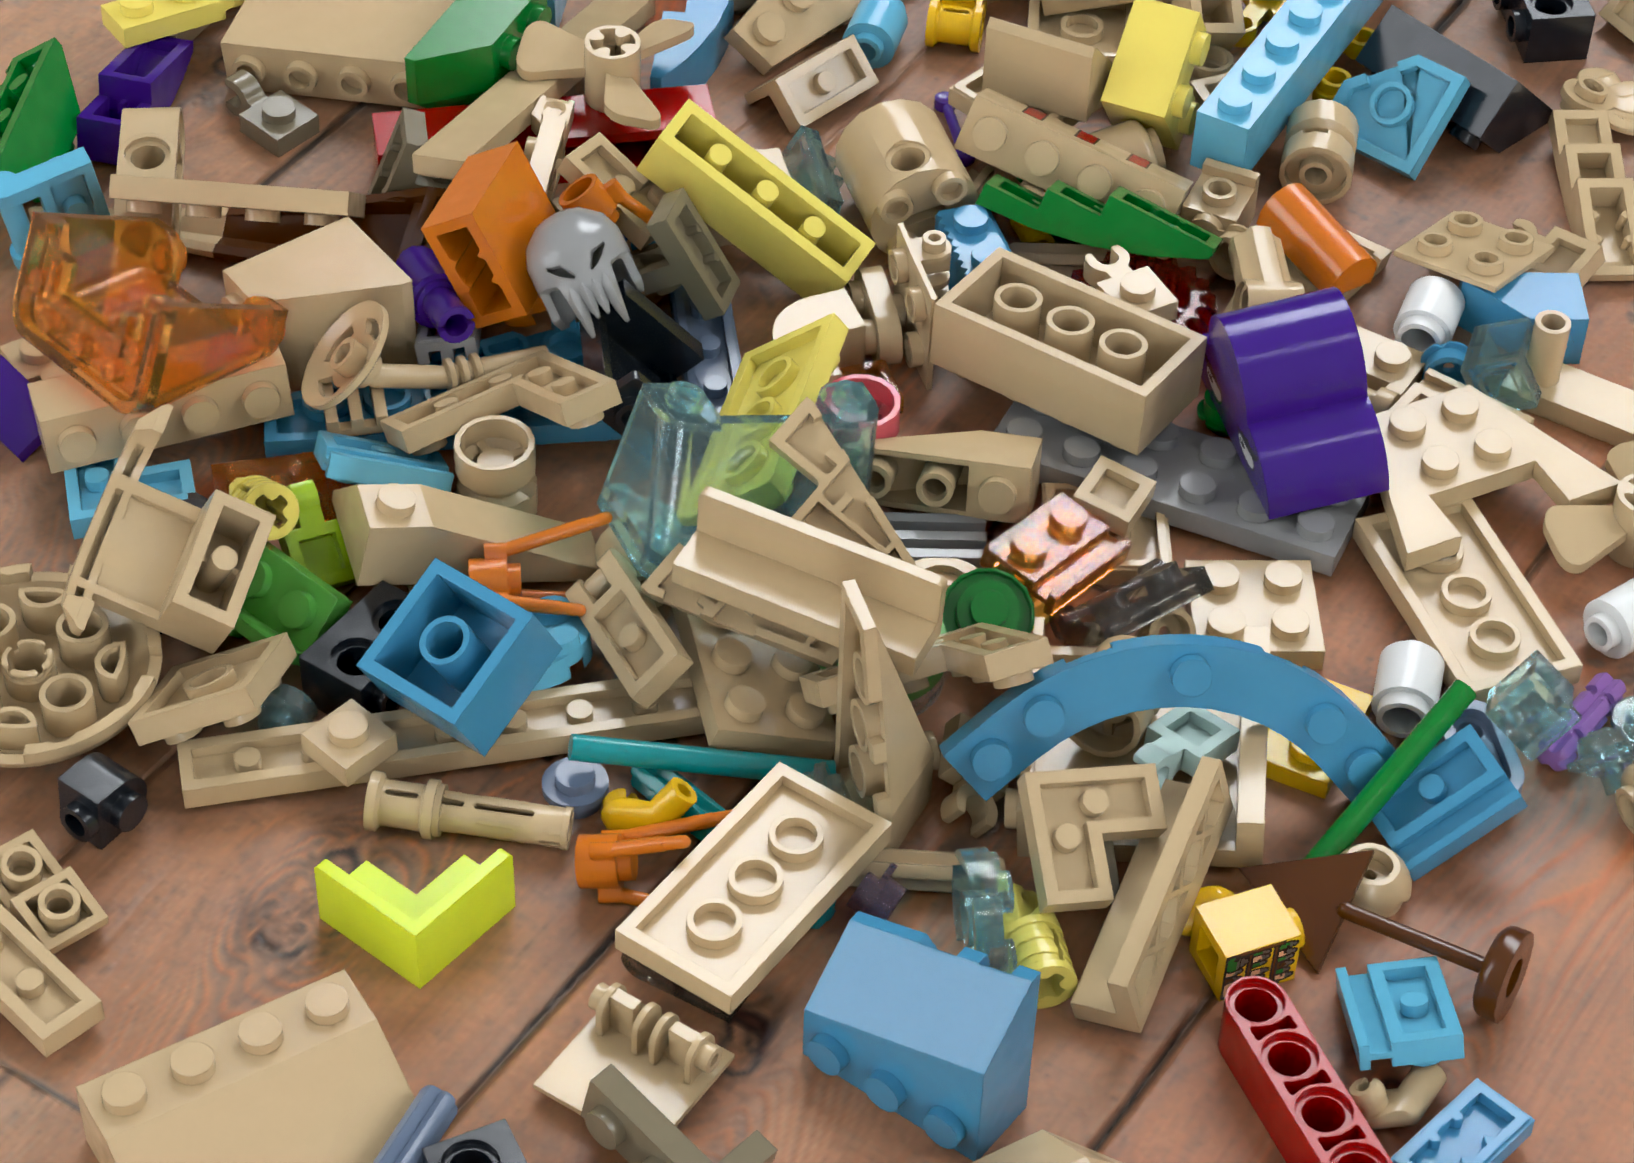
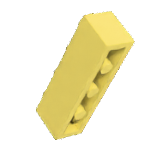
[636,99,876,298]

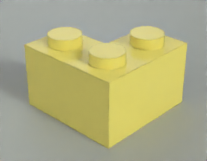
[1100,0,1211,150]

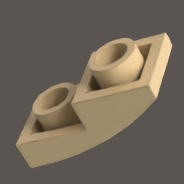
[0,828,108,954]

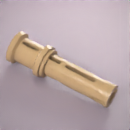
[363,770,574,851]

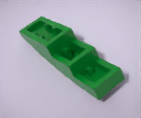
[975,174,1223,260]

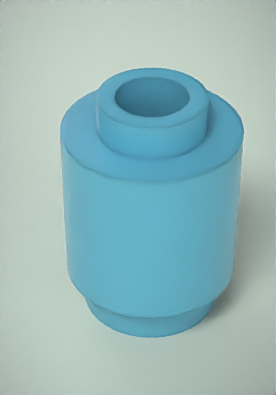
[842,0,908,69]

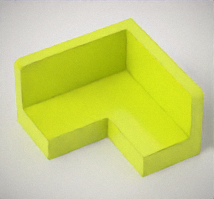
[314,848,516,989]

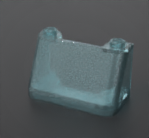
[596,380,879,578]

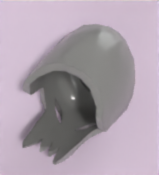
[526,207,644,339]

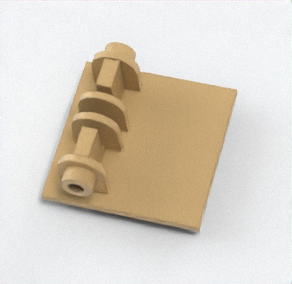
[1393,211,1555,293]
[888,223,952,390]
[533,982,735,1127]

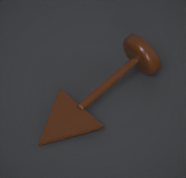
[1239,850,1534,1024]

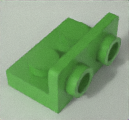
[229,541,353,666]

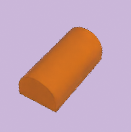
[1256,183,1377,293]

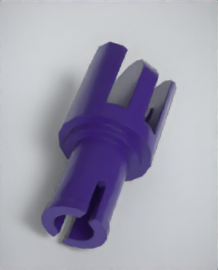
[396,246,475,343]

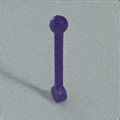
[934,91,976,167]

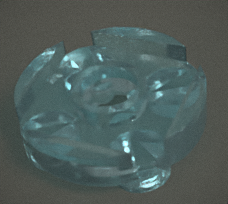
[952,846,1018,974]

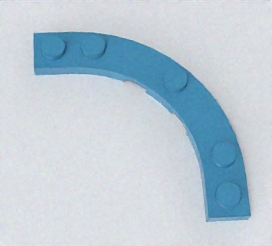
[939,634,1396,802]

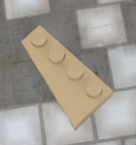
[724,0,861,75]
[109,174,366,226]

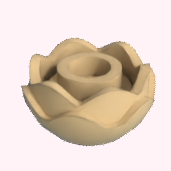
[1340,843,1412,917]

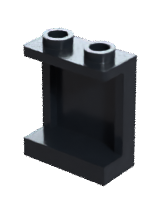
[579,279,712,473]

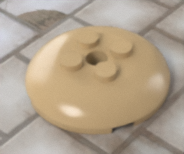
[0,563,163,768]

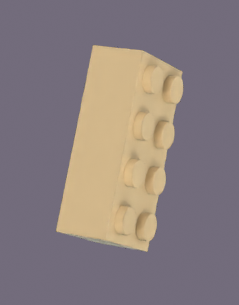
[929,247,1207,455]

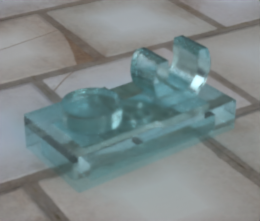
[782,125,844,214]

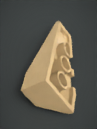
[331,483,598,586]
[835,579,941,848]

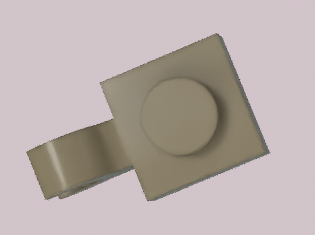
[225,69,320,158]

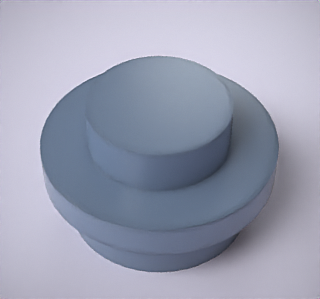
[542,757,609,819]

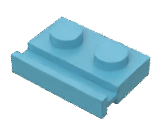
[313,430,454,492]
[1335,956,1465,1071]

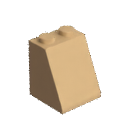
[221,216,418,390]

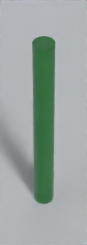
[1303,680,1477,859]

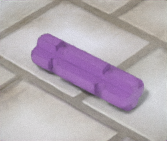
[1536,672,1626,771]

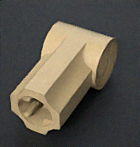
[1228,226,1305,311]

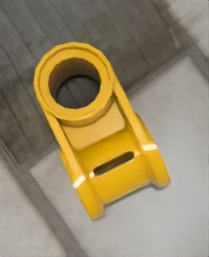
[925,0,987,53]

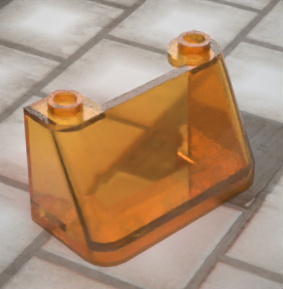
[12,212,289,414]

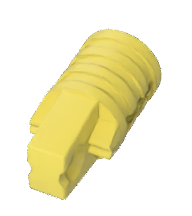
[229,475,299,540]
[996,883,1078,1009]

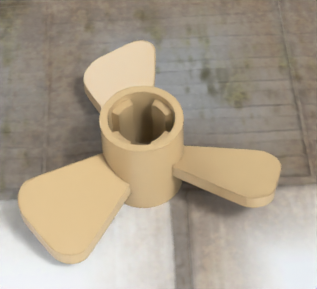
[516,19,694,130]
[1543,441,1634,574]

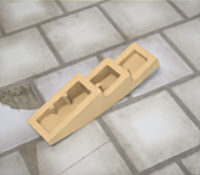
[1548,109,1634,281]

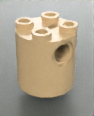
[835,99,979,254]

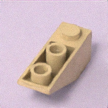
[846,430,1043,525]

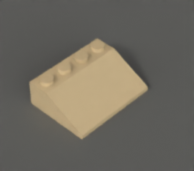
[75,969,415,1163]

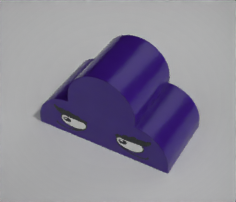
[1201,286,1389,520]

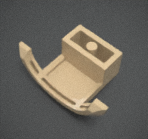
[61,404,277,654]

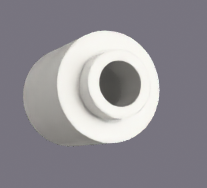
[1393,276,1465,352]
[1583,578,1634,659]
[1371,640,1445,738]

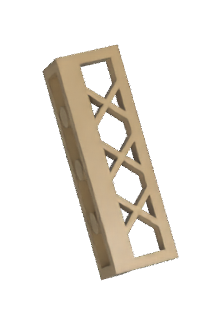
[1070,756,1233,1034]

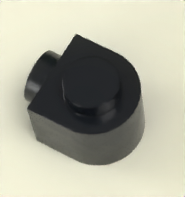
[57,752,148,850]

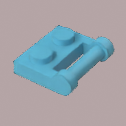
[0,146,112,272]

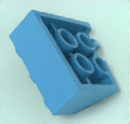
[803,911,1041,1161]

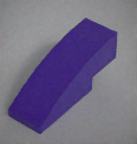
[76,36,193,165]

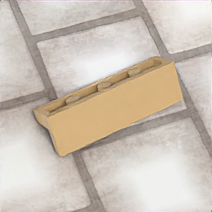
[671,486,947,677]

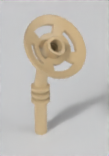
[301,300,549,410]

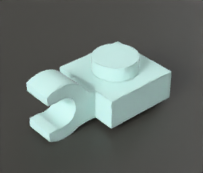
[1133,707,1240,790]

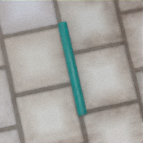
[568,734,836,787]

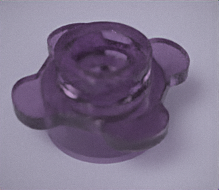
[846,862,908,920]

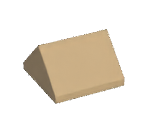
[982,16,1113,123]

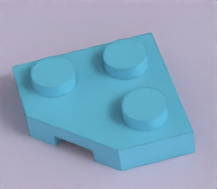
[1333,54,1471,181]

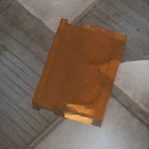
[979,492,1132,616]

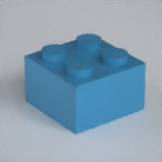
[356,558,563,757]

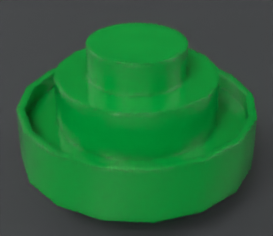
[942,568,1035,633]

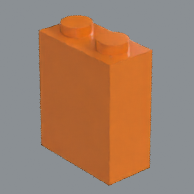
[421,141,556,329]

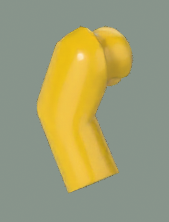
[601,777,697,830]

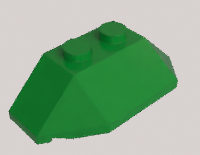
[404,0,552,108]
[0,37,81,204]

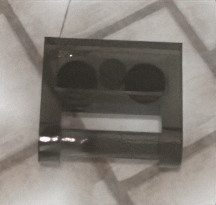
[1049,558,1214,647]

